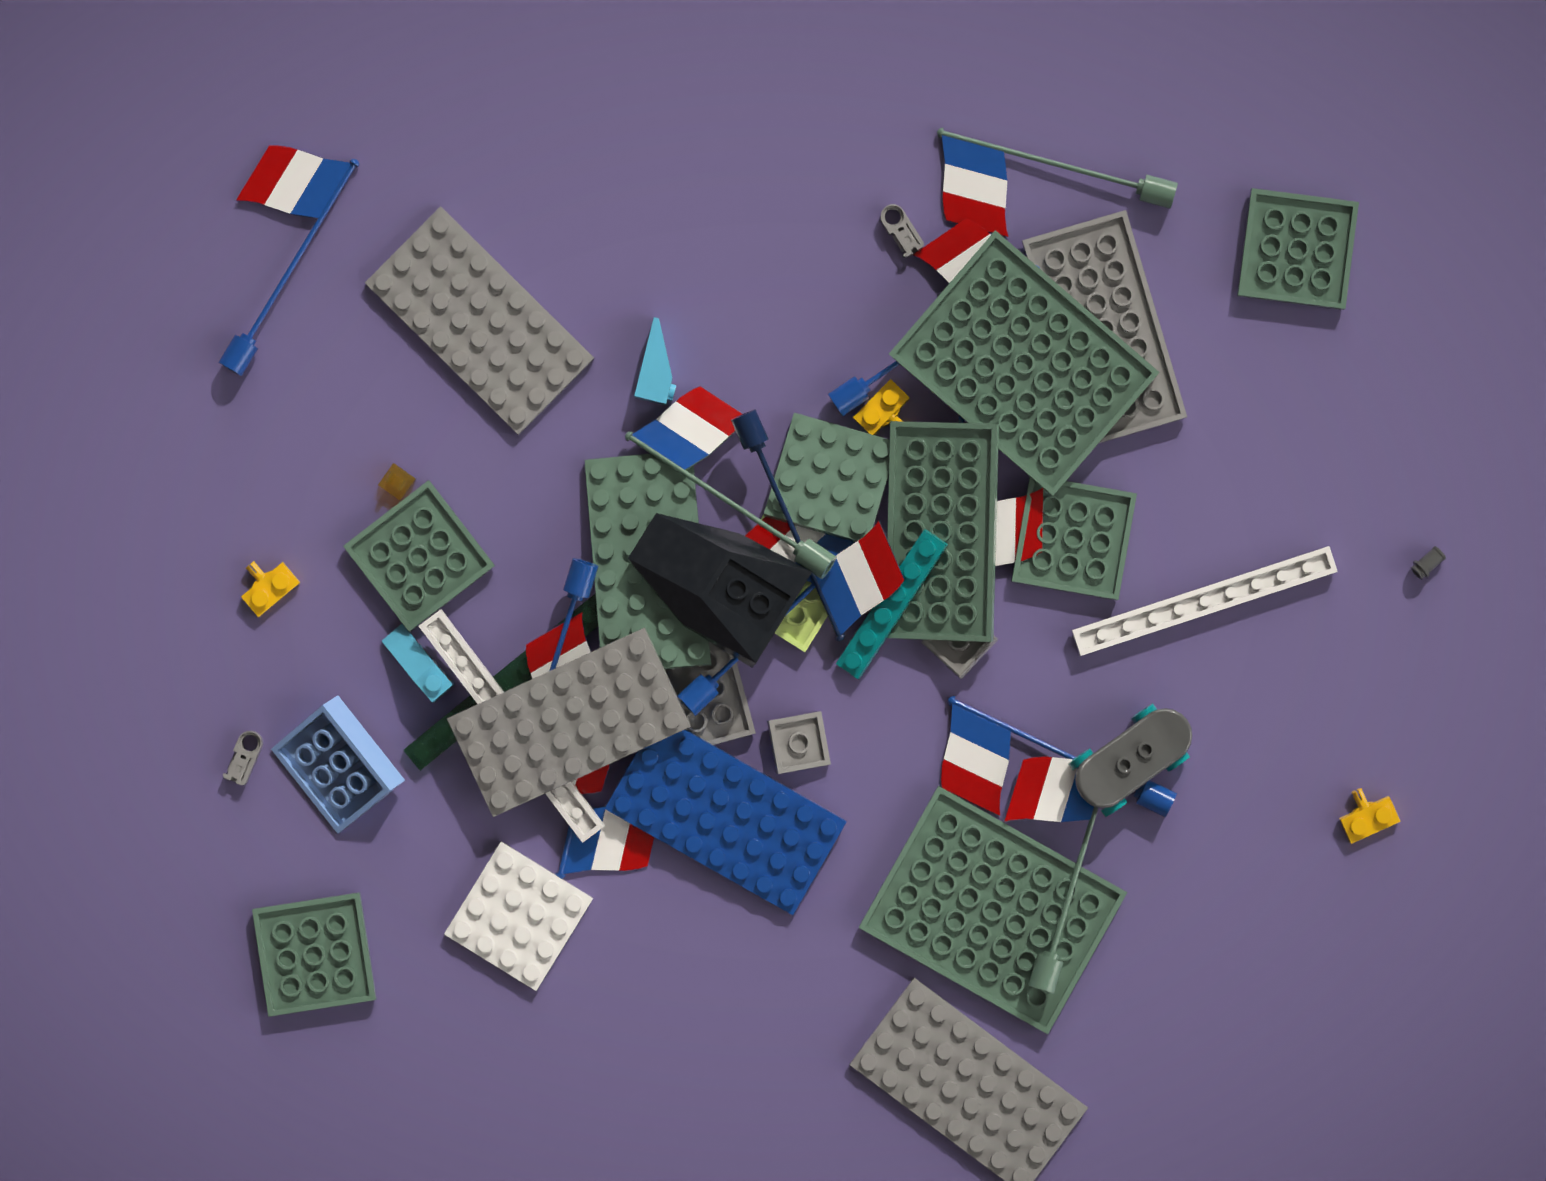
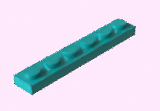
[836,529,948,679]

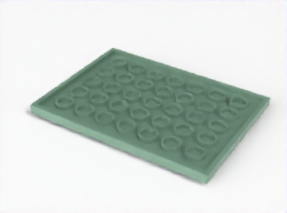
[889,230,1160,496]
[859,786,1127,1034]

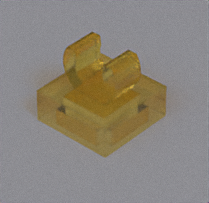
[378,463,416,501]

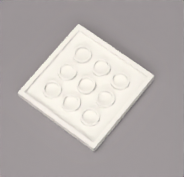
[444,841,593,991]

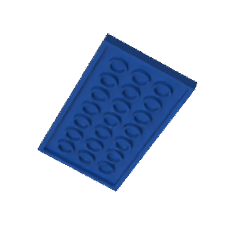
[605,729,847,915]

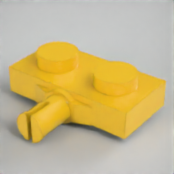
[853,379,910,435]
[241,561,300,617]
[1339,788,1401,844]

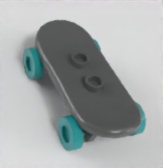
[1068,703,1192,817]

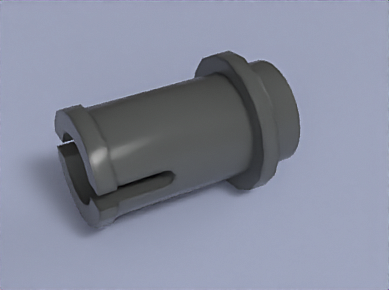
[1411,546,1446,580]

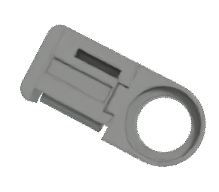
[880,204,924,258]
[223,731,263,785]

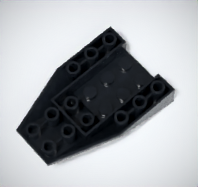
[628,513,812,668]

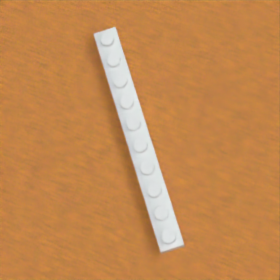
[1071,546,1338,656]
[419,609,605,843]

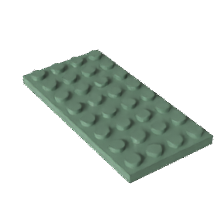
[887,421,999,642]
[585,454,711,669]

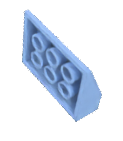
[271,696,405,834]

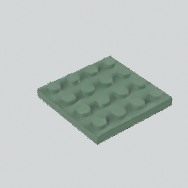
[1237,188,1359,310]
[764,413,890,542]
[1011,477,1137,600]
[343,480,495,632]
[252,892,377,1017]

